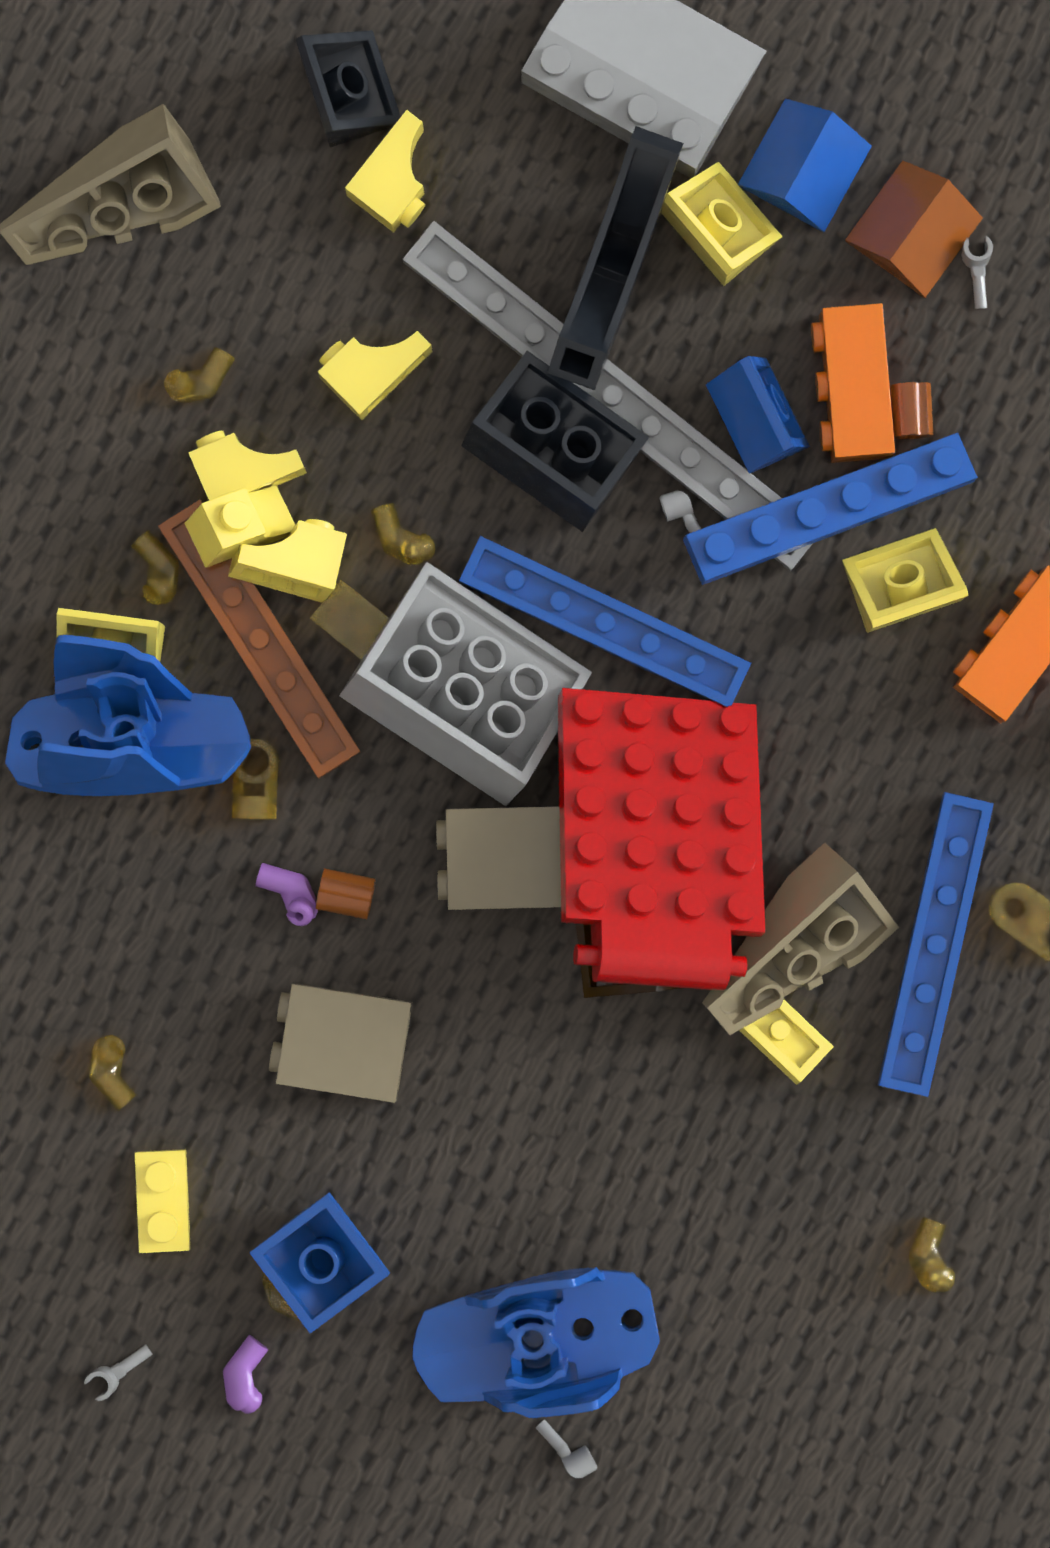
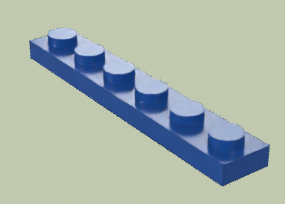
[683,433,978,585]
[459,536,751,707]
[877,792,994,1097]

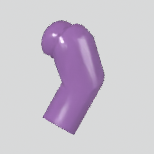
[256,863,318,926]
[223,1335,269,1414]

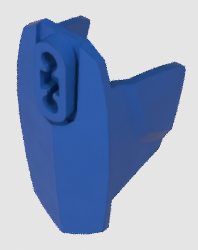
[5,635,251,796]
[413,1267,660,1418]

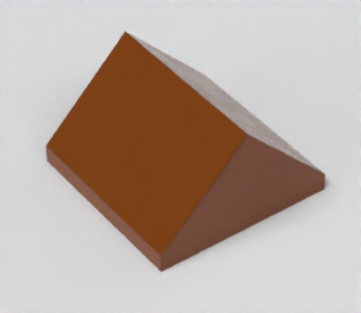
[845,160,983,298]

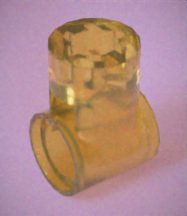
[232,739,280,819]

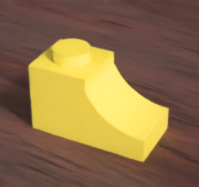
[345,110,425,233]
[318,331,433,420]
[188,430,307,501]
[184,485,295,568]
[228,519,347,603]

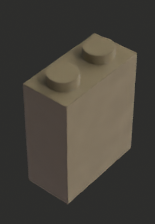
[436,807,561,910]
[269,983,413,1103]

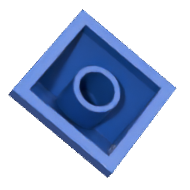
[738,99,872,233]
[705,356,810,474]
[250,1192,390,1333]

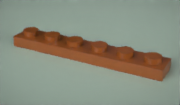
[158,499,361,779]

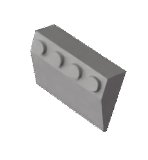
[521,0,767,178]
[339,562,592,806]

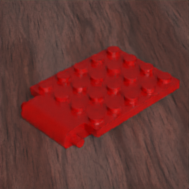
[558,688,765,991]

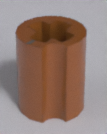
[890,382,933,440]
[316,868,376,920]

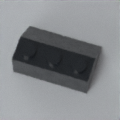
[461,350,649,532]

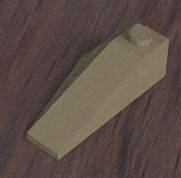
[0,104,221,265]
[702,843,899,1035]

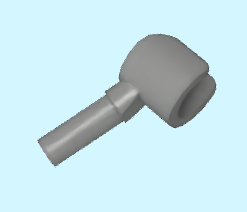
[961,236,993,309]
[659,490,701,533]
[84,1344,153,1401]
[536,1419,597,1478]

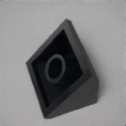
[295,30,401,147]

